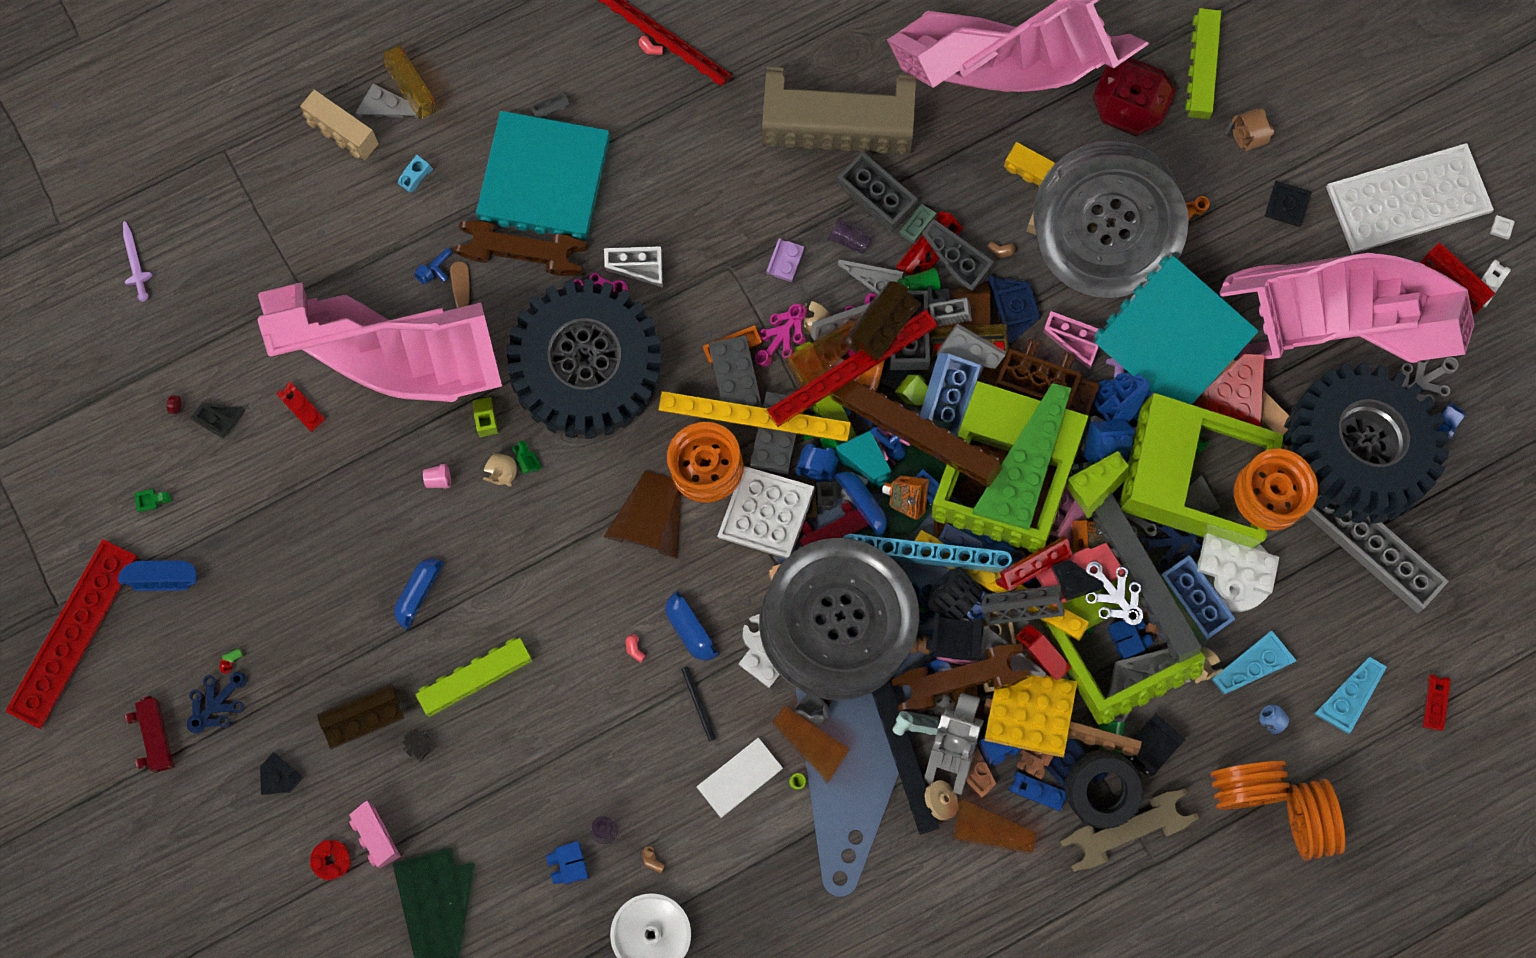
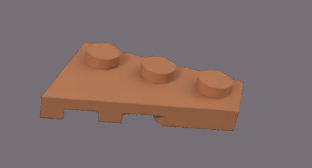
[966,746,996,798]

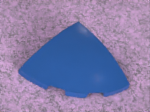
[1093,373,1150,423]

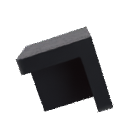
[927,286,951,304]

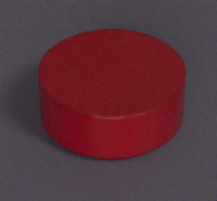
[167,395,181,415]

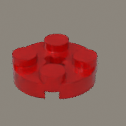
[310,840,351,881]

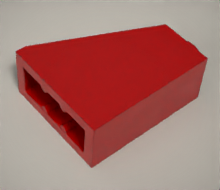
[1014,624,1071,681]

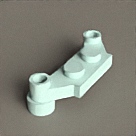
[893,711,940,736]

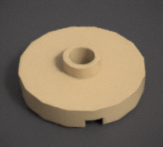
[925,780,958,820]

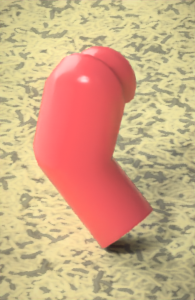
[639,35,663,55]
[625,634,646,663]

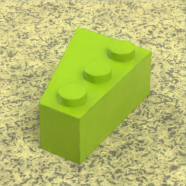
[1068,451,1129,519]

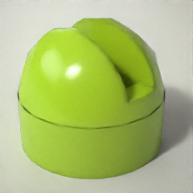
[789,773,806,790]

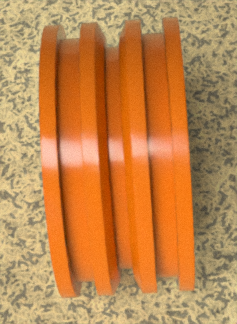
[667,422,744,503]
[1234,448,1318,531]
[1210,761,1292,810]
[1286,779,1345,861]

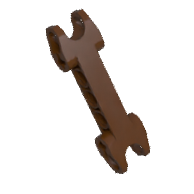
[453,221,587,276]
[892,644,1032,712]

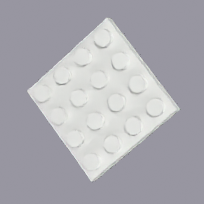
[717,466,816,559]

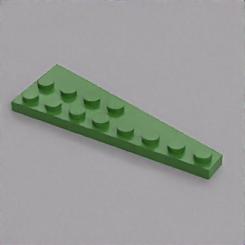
[973,383,1071,530]

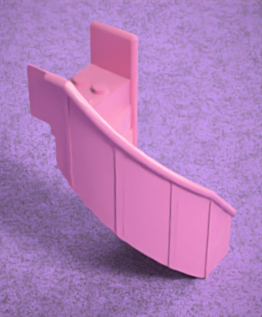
[887,0,1149,92]
[1219,253,1474,363]
[258,282,502,402]

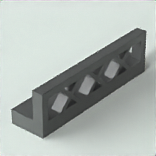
[981,585,1065,625]

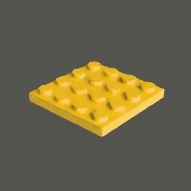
[984,675,1077,757]

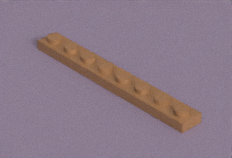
[983,698,1142,756]

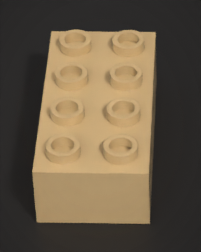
[300,90,378,161]

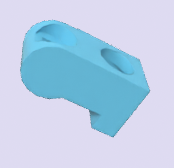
[398,155,433,193]

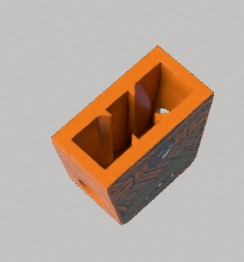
[882,476,929,520]
[1072,520,1109,553]

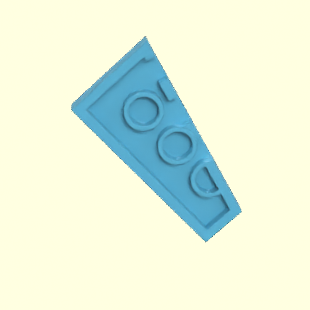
[1211,631,1296,695]
[1314,657,1387,735]

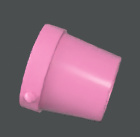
[423,463,451,489]

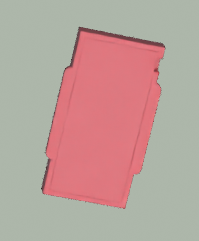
[1036,543,1125,607]

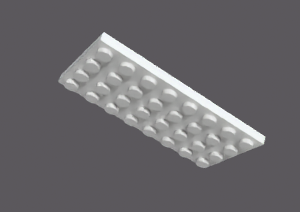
[1326,143,1494,254]

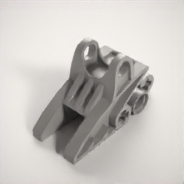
[924,692,984,795]

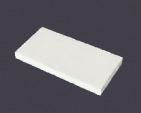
[697,738,783,818]

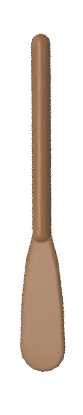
[450,261,470,308]

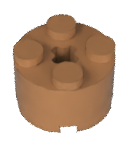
[1232,108,1274,151]

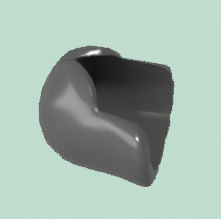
[794,694,830,727]

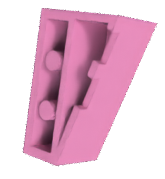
[1043,311,1099,370]

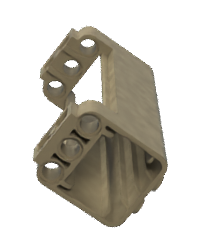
[762,67,916,155]

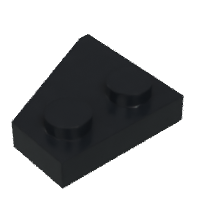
[1052,560,1102,601]

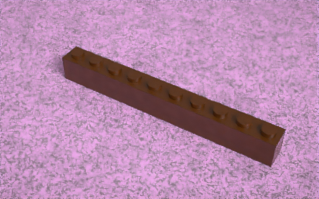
[830,379,1002,488]

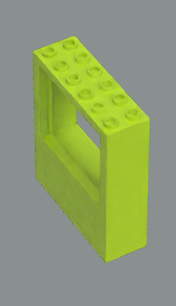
[932,381,1088,553]
[1119,393,1284,548]
[1039,559,1205,725]

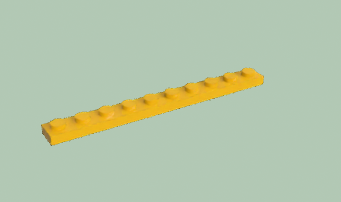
[658,391,851,442]
[915,530,1090,641]

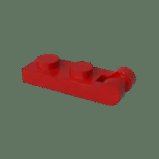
[276,381,325,432]
[1422,674,1450,731]

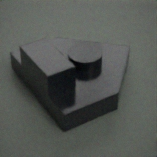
[260,752,303,795]

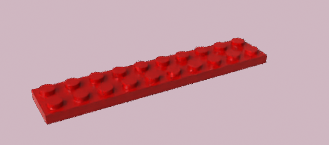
[5,539,138,729]

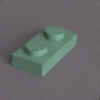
[900,204,937,244]

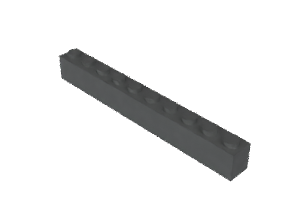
[1092,493,1201,664]

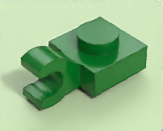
[512,441,541,474]
[134,489,172,513]

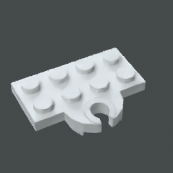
[1197,533,1279,602]
[738,614,780,688]

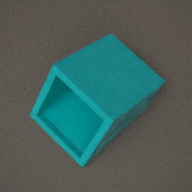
[835,431,891,488]

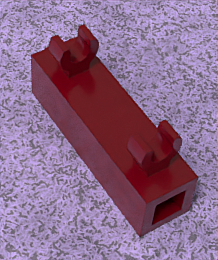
[800,500,870,547]
[124,696,175,773]

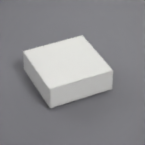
[1490,215,1515,240]

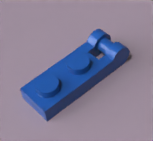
[1008,772,1066,812]

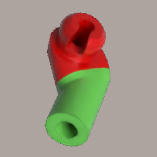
[219,648,243,674]

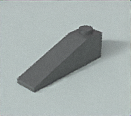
[922,219,994,291]

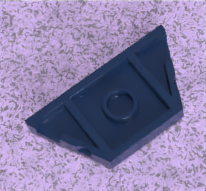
[988,276,1040,345]
[1044,739,1107,788]

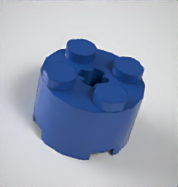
[796,444,839,484]

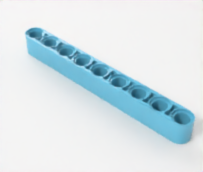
[843,534,1014,573]

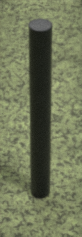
[681,666,716,742]

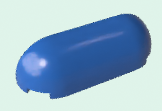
[834,472,887,537]
[394,558,445,630]
[118,561,196,591]
[665,591,719,661]

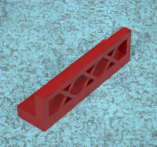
[896,211,963,276]
[1420,242,1496,314]
[995,537,1073,591]

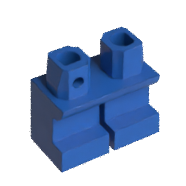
[1107,619,1153,660]
[546,841,589,885]

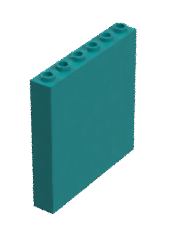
[476,111,610,241]
[1093,254,1259,405]

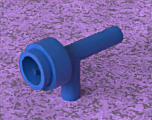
[414,248,452,284]
[871,427,906,461]
[967,590,988,620]

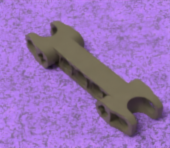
[1059,788,1200,873]

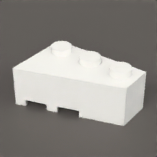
[604,247,663,287]

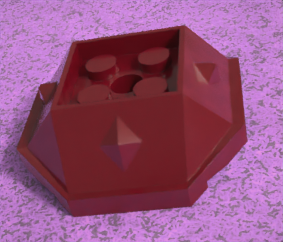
[1093,57,1176,136]

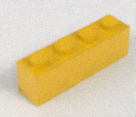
[1004,142,1055,186]

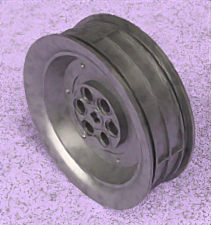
[1033,140,1188,298]
[759,538,919,700]

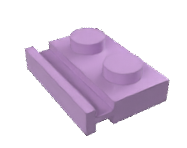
[766,238,804,283]

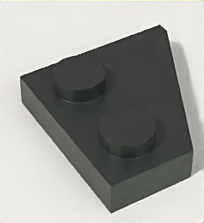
[191,402,245,439]

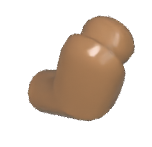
[987,241,1016,258]
[642,846,665,873]

